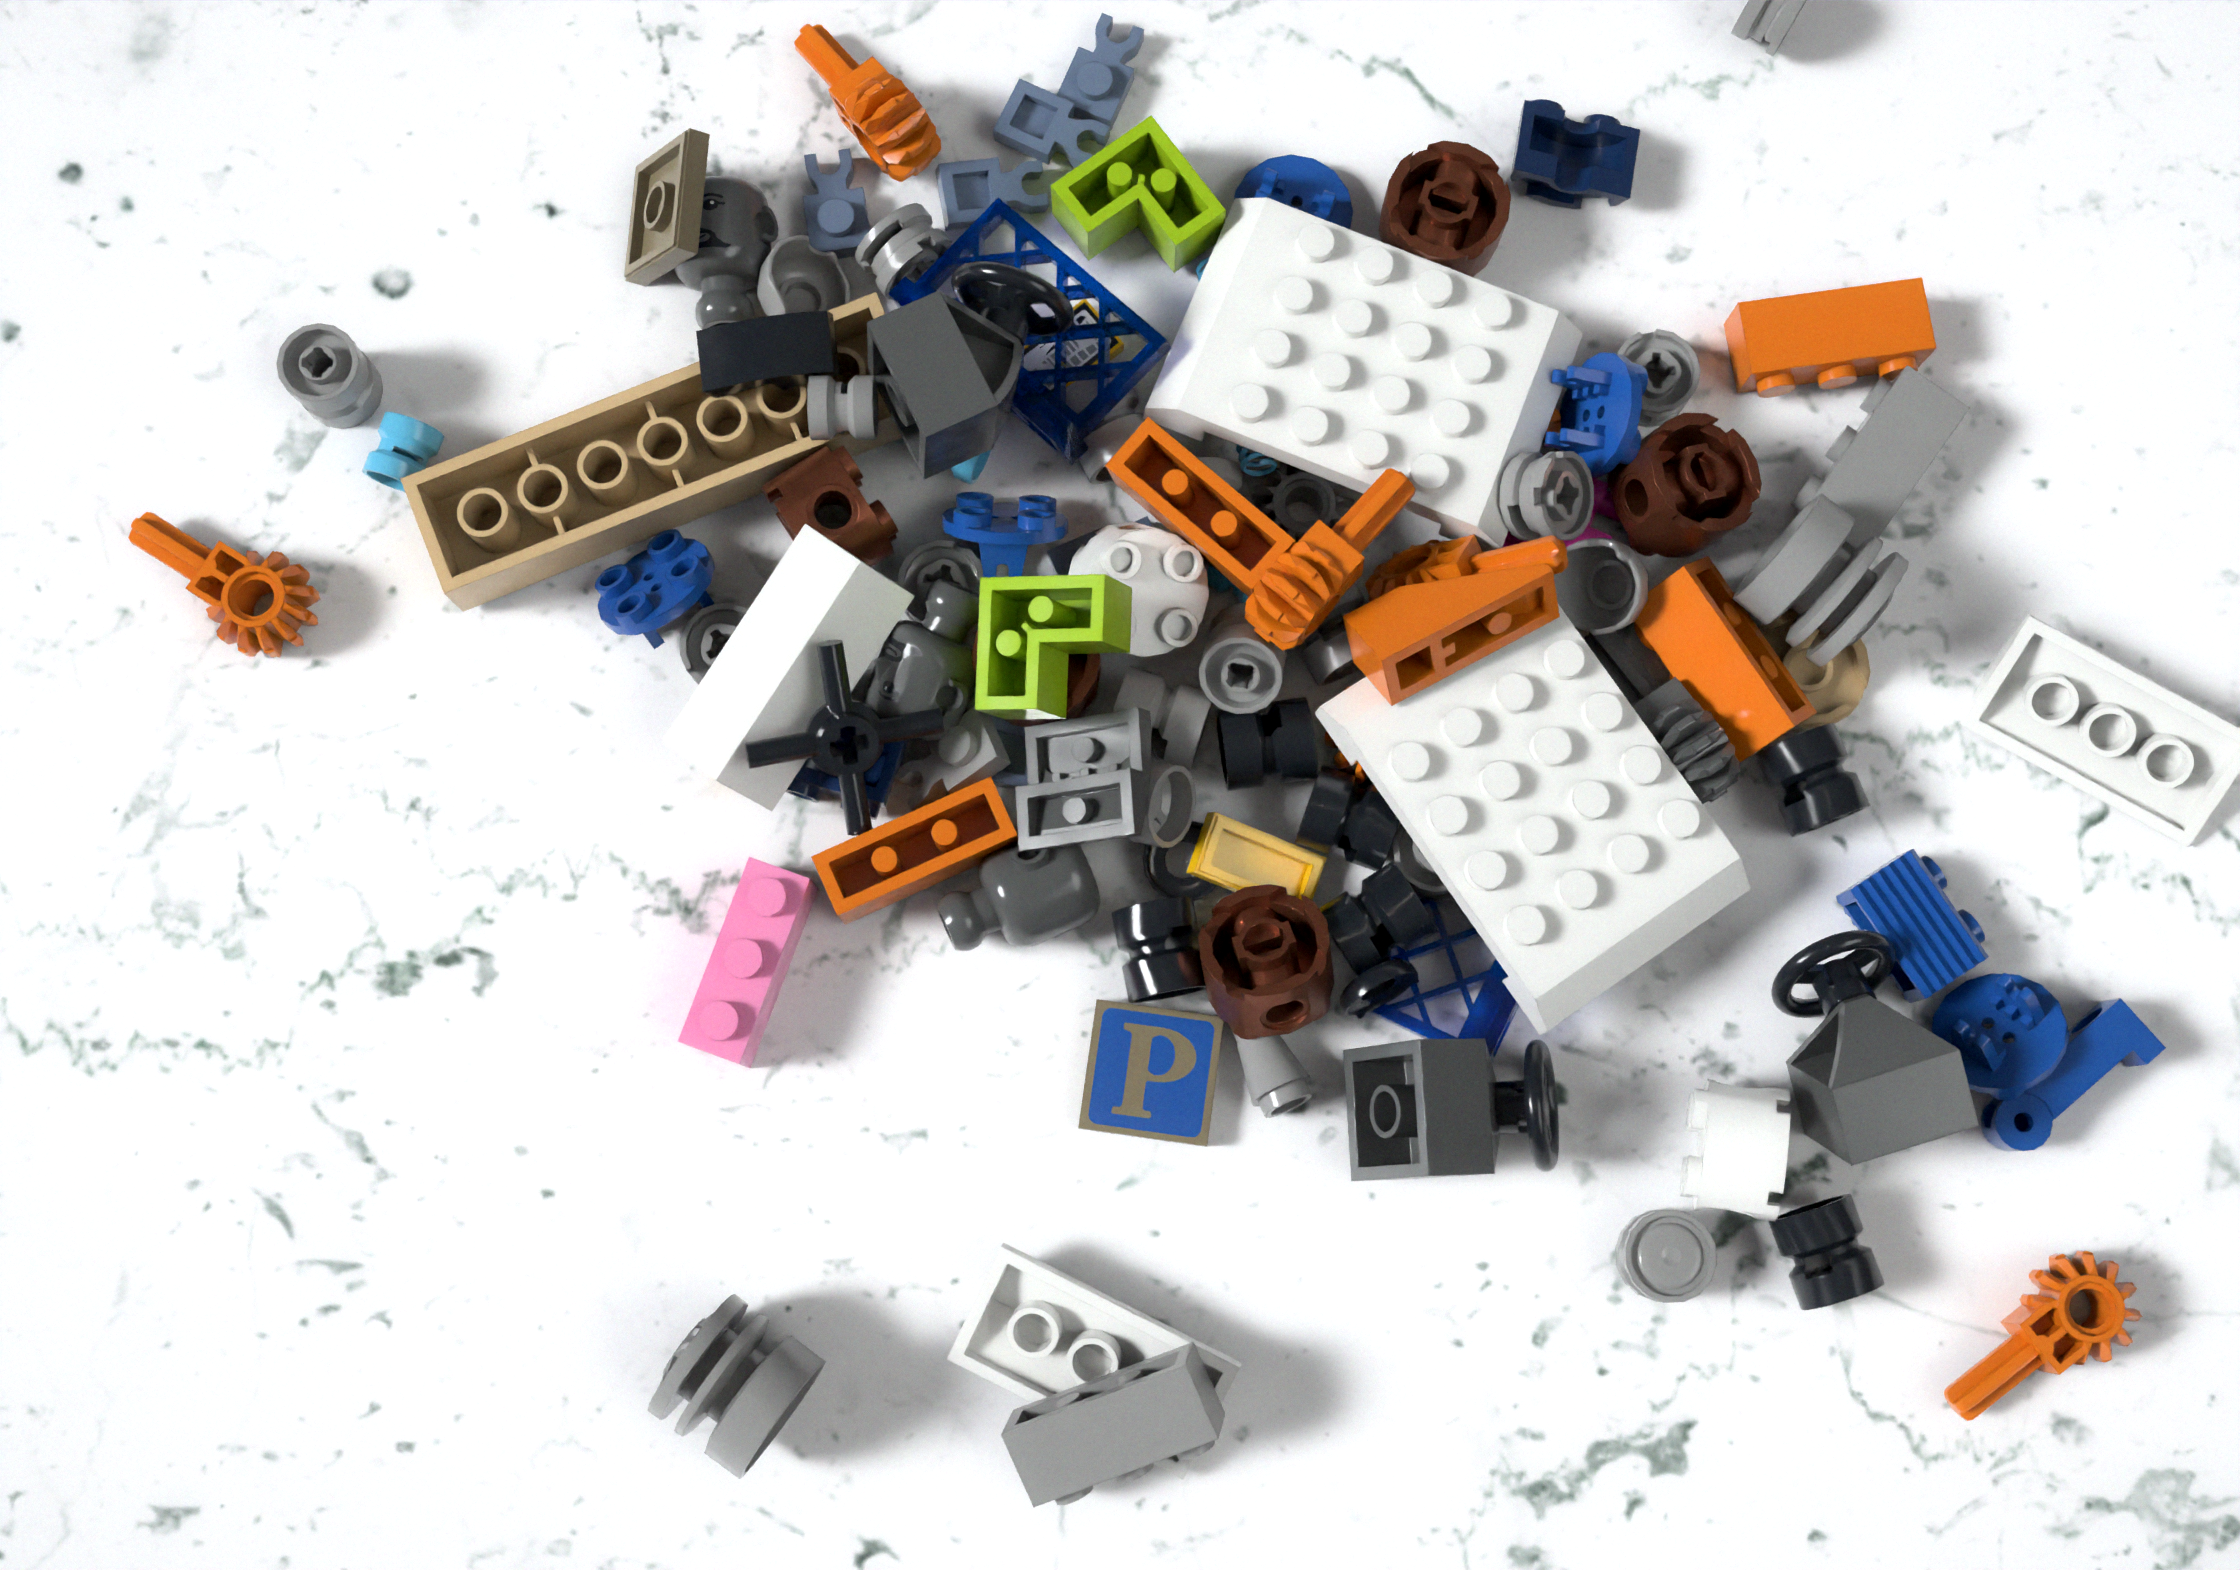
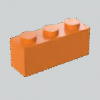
[1724,277,1937,398]
[1105,417,1296,597]
[1634,556,1817,763]
[811,776,1018,925]

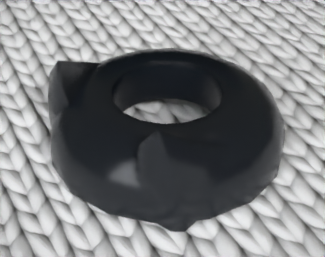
[1143,821,1217,901]
[1340,957,1419,1019]

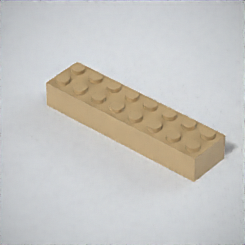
[400,292,902,612]

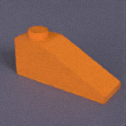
[1343,563,1560,706]

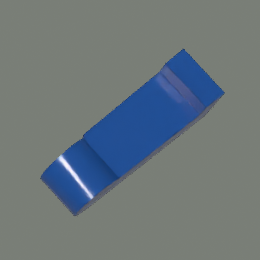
[1980,998,2166,1151]

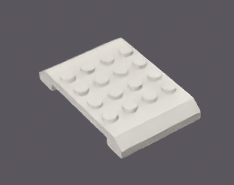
[1143,197,1583,552]
[1315,604,1751,1035]

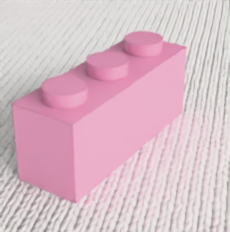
[678,857,819,1068]

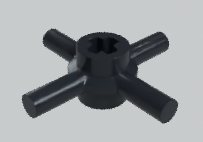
[745,639,944,836]

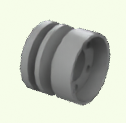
[1732,493,1909,667]
[647,1294,826,1479]

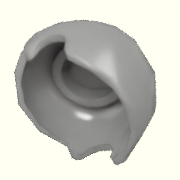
[757,234,850,316]
[1554,538,1648,635]

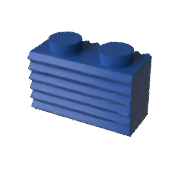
[1836,849,1989,1003]

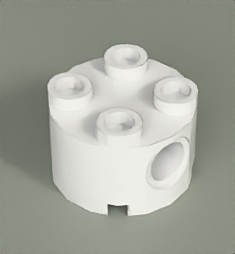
[1068,521,1209,657]
[1680,1079,1791,1221]

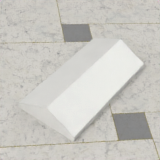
[662,523,914,812]
[1960,614,2240,847]
[947,1242,1241,1480]

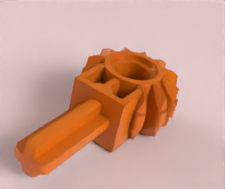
[794,24,941,182]
[1245,468,1416,651]
[128,512,321,658]
[1365,534,1568,602]
[1944,1251,2142,1421]

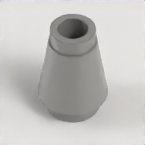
[1233,1033,1312,1118]

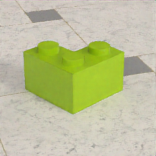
[1051,115,1226,273]
[975,574,1132,719]

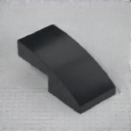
[696,311,840,398]

